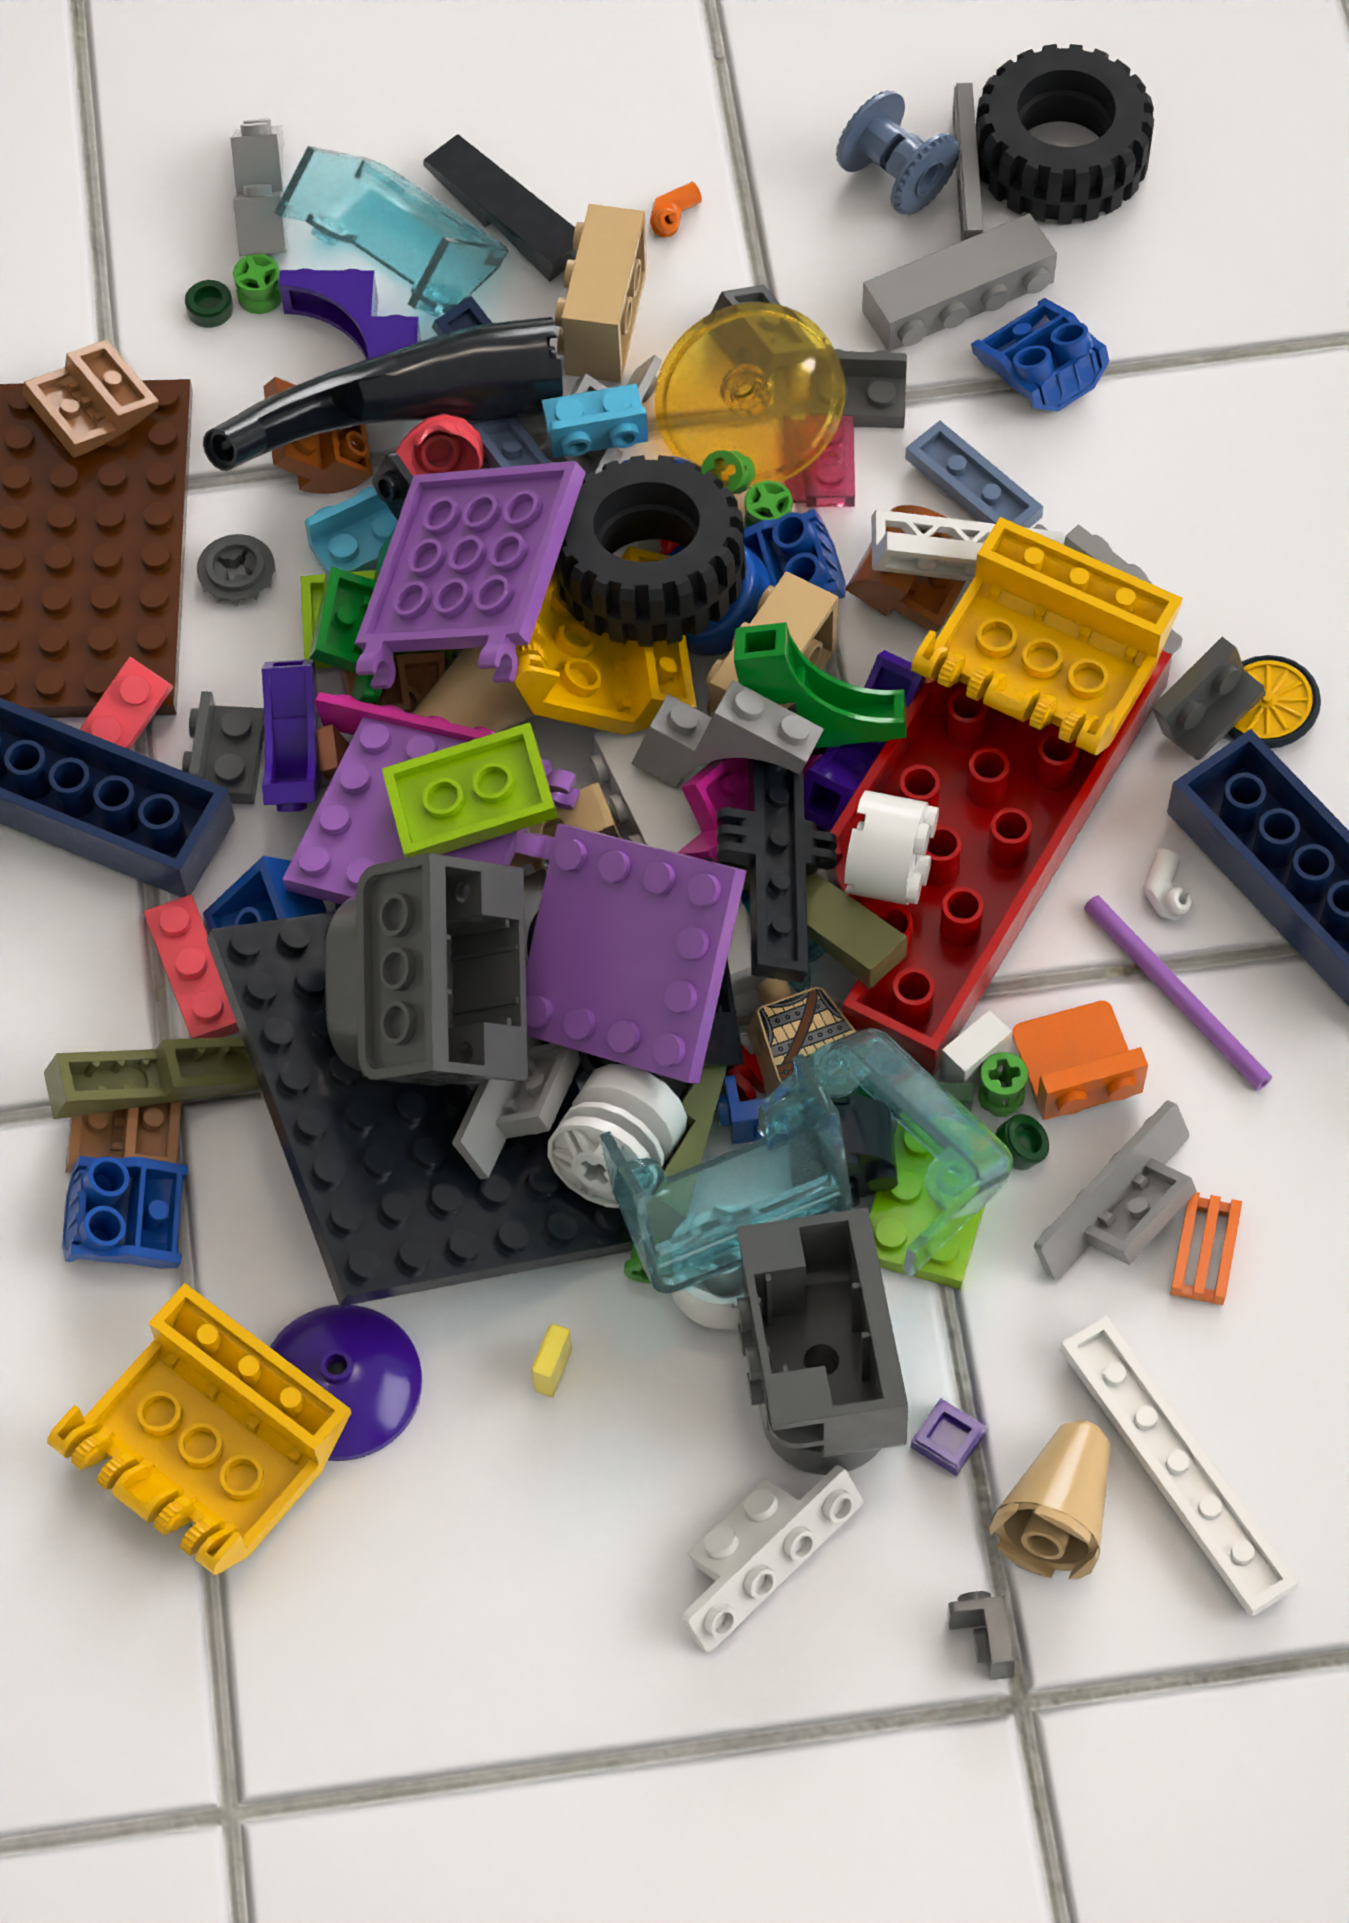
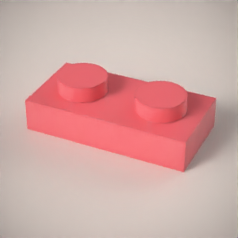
[79,657,174,750]

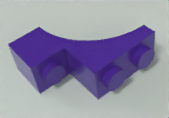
[279,268,421,360]
[804,650,926,831]
[261,659,321,812]

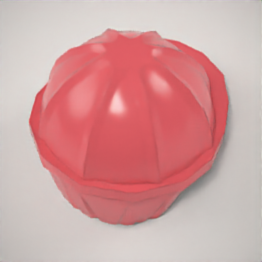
[395,414,485,476]

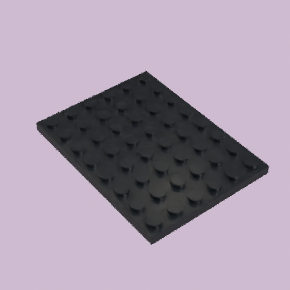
[207,911,633,1307]

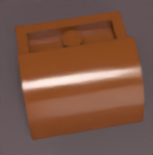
[263,377,373,494]
[845,505,966,632]

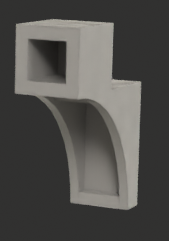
[231,118,289,256]
[631,680,824,788]

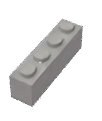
[862,213,1057,351]

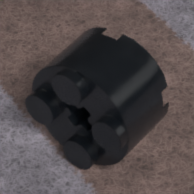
[787,1096,898,1209]

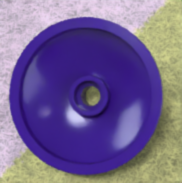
[270,1305,423,1461]

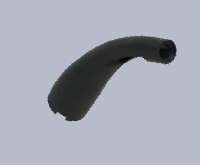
[203,317,563,471]

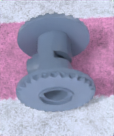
[836,90,960,215]

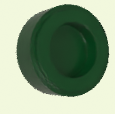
[185,280,234,328]
[995,1114,1049,1170]

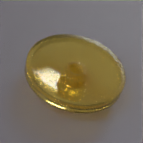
[654,302,845,490]

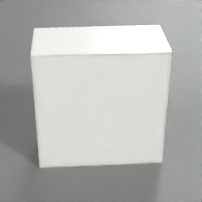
[939,1010,1013,1090]

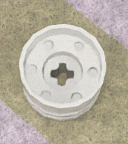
[548,1064,687,1209]

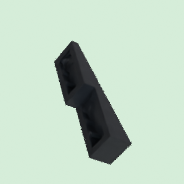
[423,134,577,282]

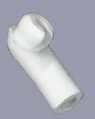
[1143,849,1192,920]

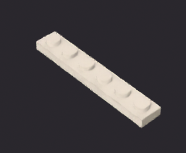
[1060,1315,1299,1618]

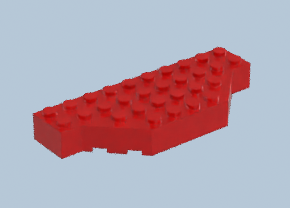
[825,650,1172,1078]

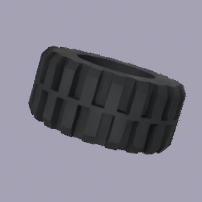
[976,44,1155,224]
[555,455,746,647]

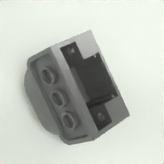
[325,853,528,1086]
[737,1207,908,1475]

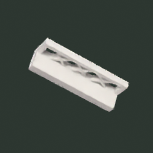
[871,510,1064,582]

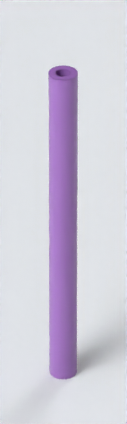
[1084,895,1272,1091]

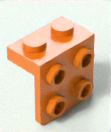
[1012,1000,1148,1120]

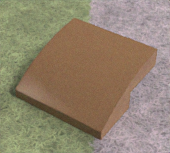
[22,339,159,458]
[65,1101,182,1173]

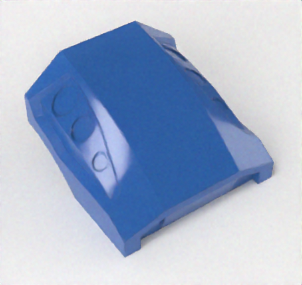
[971,298,1110,412]
[744,509,847,599]
[62,1156,188,1269]

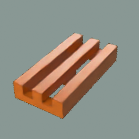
[1170,1192,1242,1305]

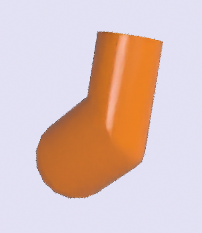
[649,181,702,238]

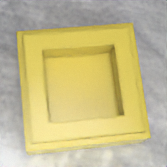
[531,1323,572,1397]

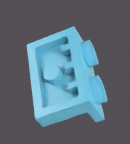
[542,383,648,458]
[304,486,398,574]

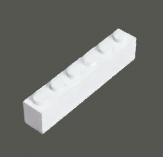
[589,728,767,997]

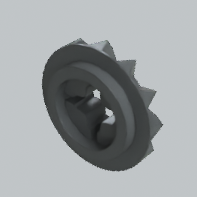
[197,534,276,606]

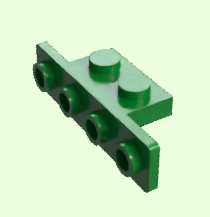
[309,528,395,704]

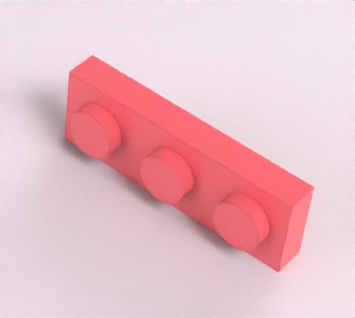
[143,894,239,1039]

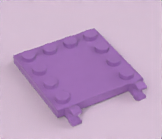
[355,461,586,689]
[282,717,580,905]
[513,824,747,1083]

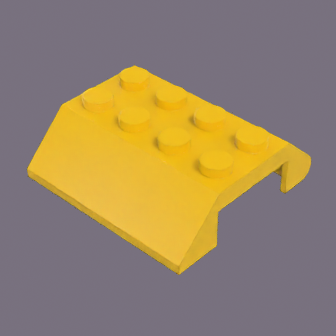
[911,517,1183,755]
[515,546,697,735]
[47,1283,352,1575]

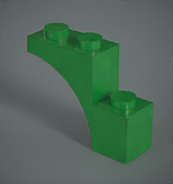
[734,622,907,748]

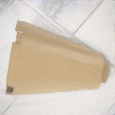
[411,647,536,733]
[989,1420,1111,1580]

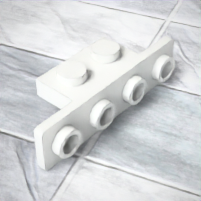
[682,1465,863,1653]

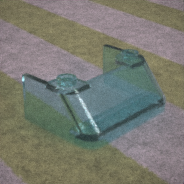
[274,146,509,317]
[757,1028,1013,1278]
[599,1053,853,1293]

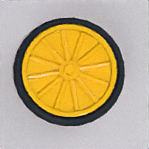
[1228,655,1321,749]

